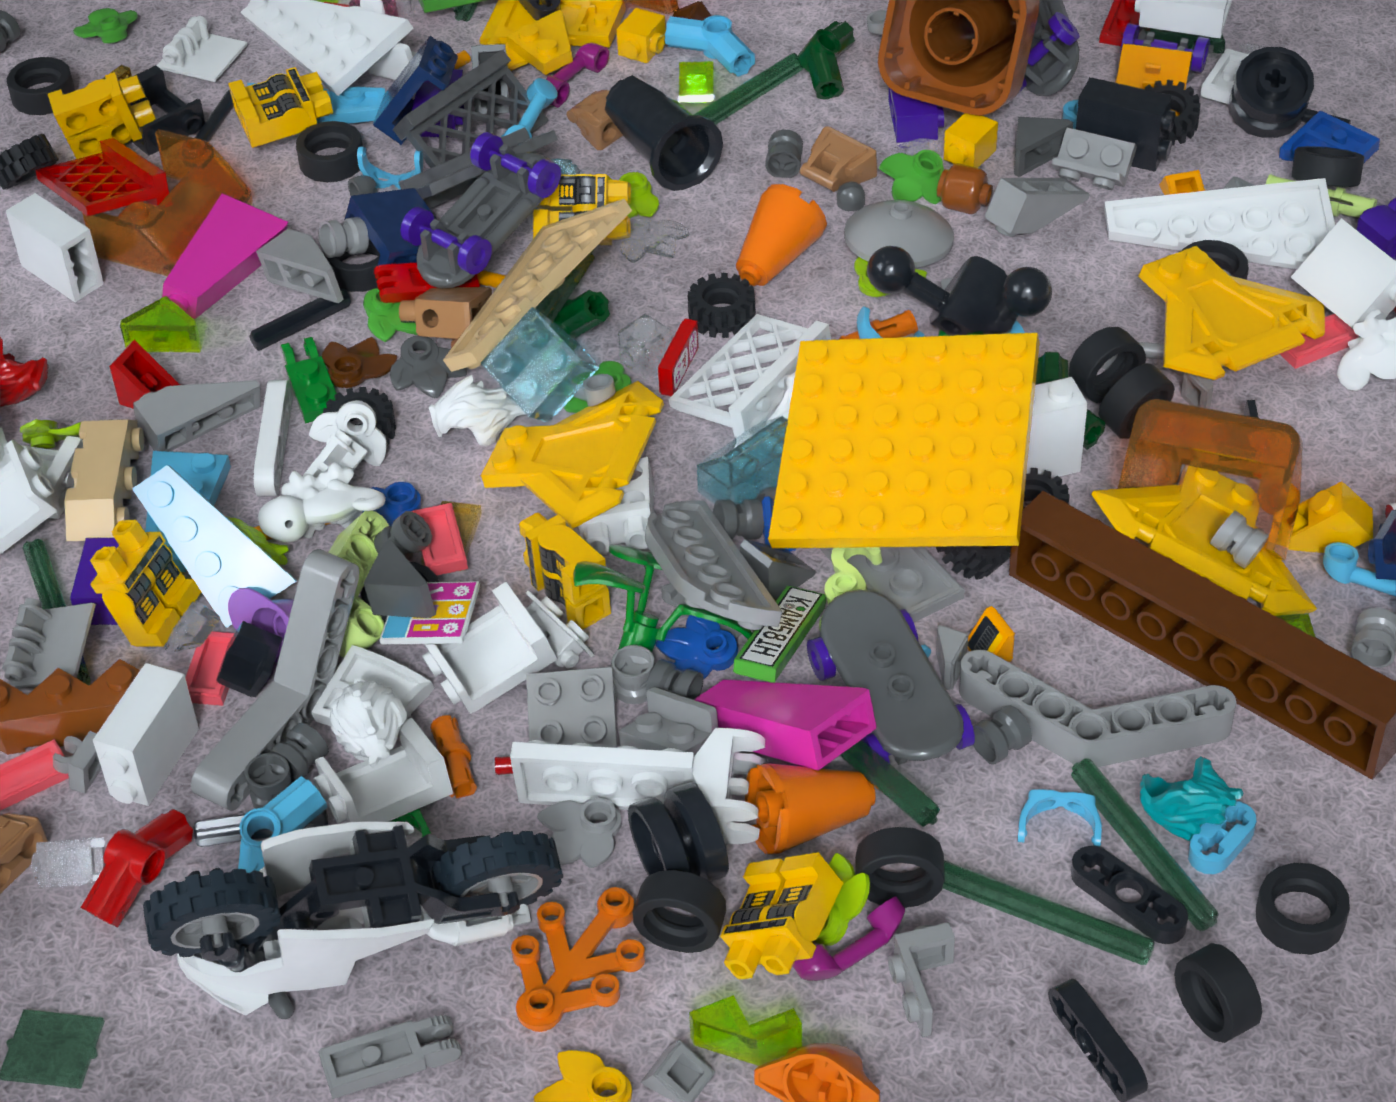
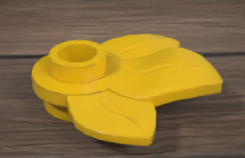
[534,1050,632,1102]

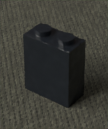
[1076,77,1176,172]

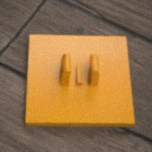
[1116,43,1192,117]

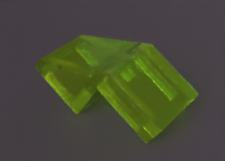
[679,61,714,104]
[689,995,802,1066]

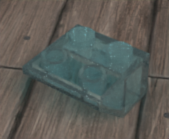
[481,307,600,422]
[697,416,788,504]

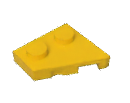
[506,10,573,75]

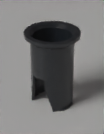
[605,75,723,191]

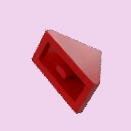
[109,339,180,409]

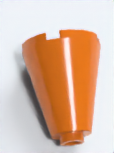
[736,184,827,286]
[745,763,876,854]

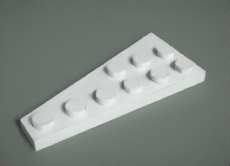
[240,0,414,96]
[1104,178,1335,269]

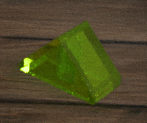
[120,296,202,353]

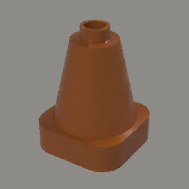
[878,0,1039,115]

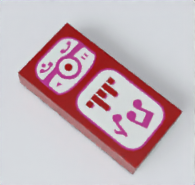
[658,318,699,397]

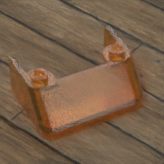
[82,129,253,276]
[1117,399,1303,561]

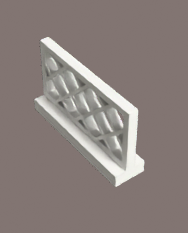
[668,314,831,442]

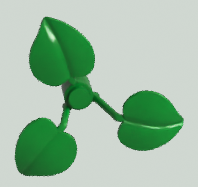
[573,544,753,653]

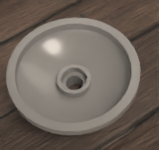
[844,200,954,268]

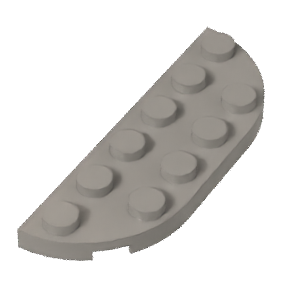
[645,501,782,630]

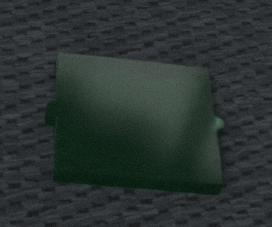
[0,1009,105,1089]

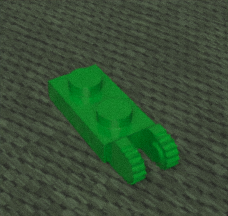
[281,337,337,424]

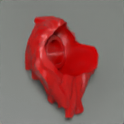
[0,337,49,407]

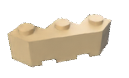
[65,419,144,541]

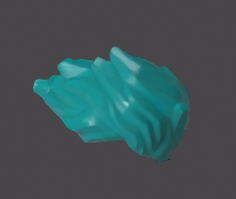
[1140,756,1244,841]

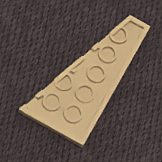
[443,199,632,372]

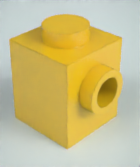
[616,8,666,63]
[944,113,998,168]

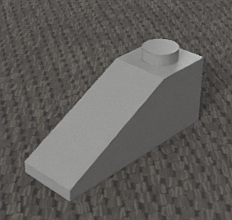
[985,178,1090,237]
[256,229,344,303]
[133,380,261,452]

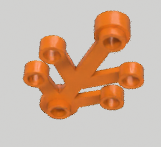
[511,887,645,1032]

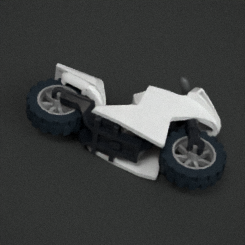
[143,822,563,1020]

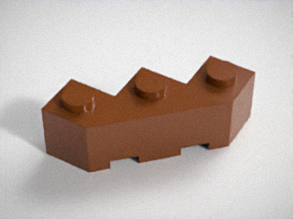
[0,659,140,755]

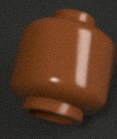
[937,163,993,214]

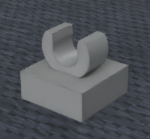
[52,731,102,793]

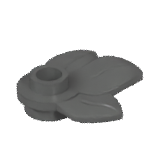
[390,336,467,398]

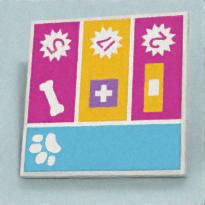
[380,581,480,645]

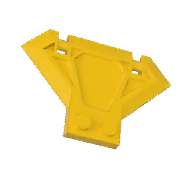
[479,0,626,71]
[1138,246,1325,380]
[480,381,664,529]
[1091,458,1317,617]

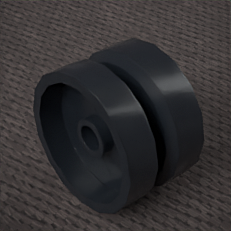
[1229,47,1314,138]
[628,782,729,882]

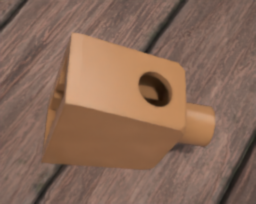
[399,287,492,339]

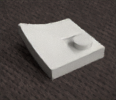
[311,645,434,727]

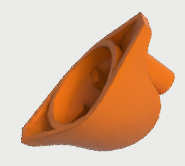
[754,1043,880,1102]

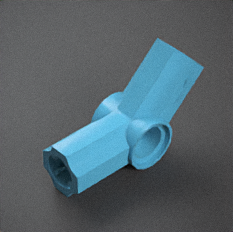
[665,15,755,77]
[238,776,328,873]

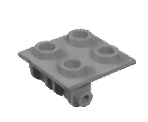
[2,598,96,688]
[526,666,617,748]

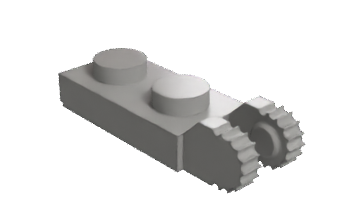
[318,1015,462,1099]

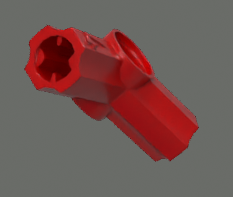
[80,809,193,928]

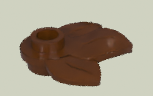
[322,337,397,388]

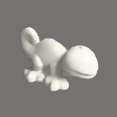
[1337,317,1396,391]
[258,462,386,542]

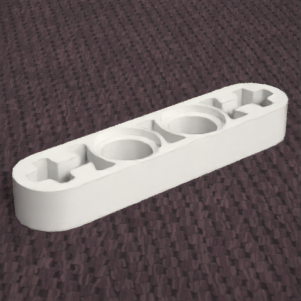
[254,380,292,497]

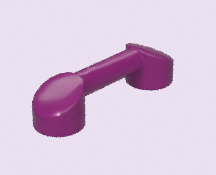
[546,43,609,108]
[792,897,905,981]

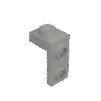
[888,922,955,1038]

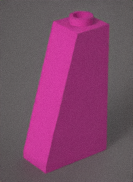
[161,193,288,319]
[694,679,877,771]

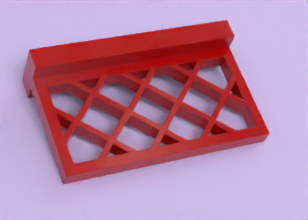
[35,138,172,216]

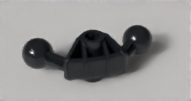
[867,246,1052,336]

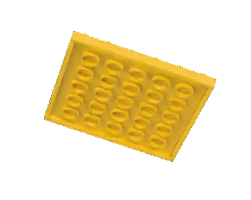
[768,333,1040,548]

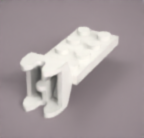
[510,728,766,844]

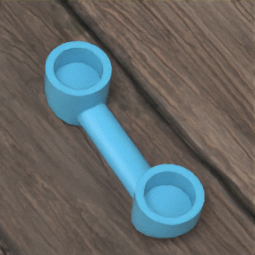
[500,78,558,138]
[1323,542,1396,597]

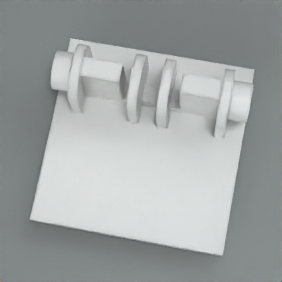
[157,16,248,82]

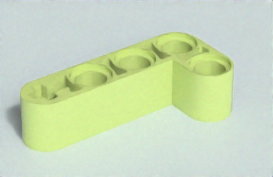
[329,511,389,658]

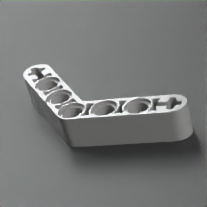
[191,549,360,811]
[959,650,1236,769]

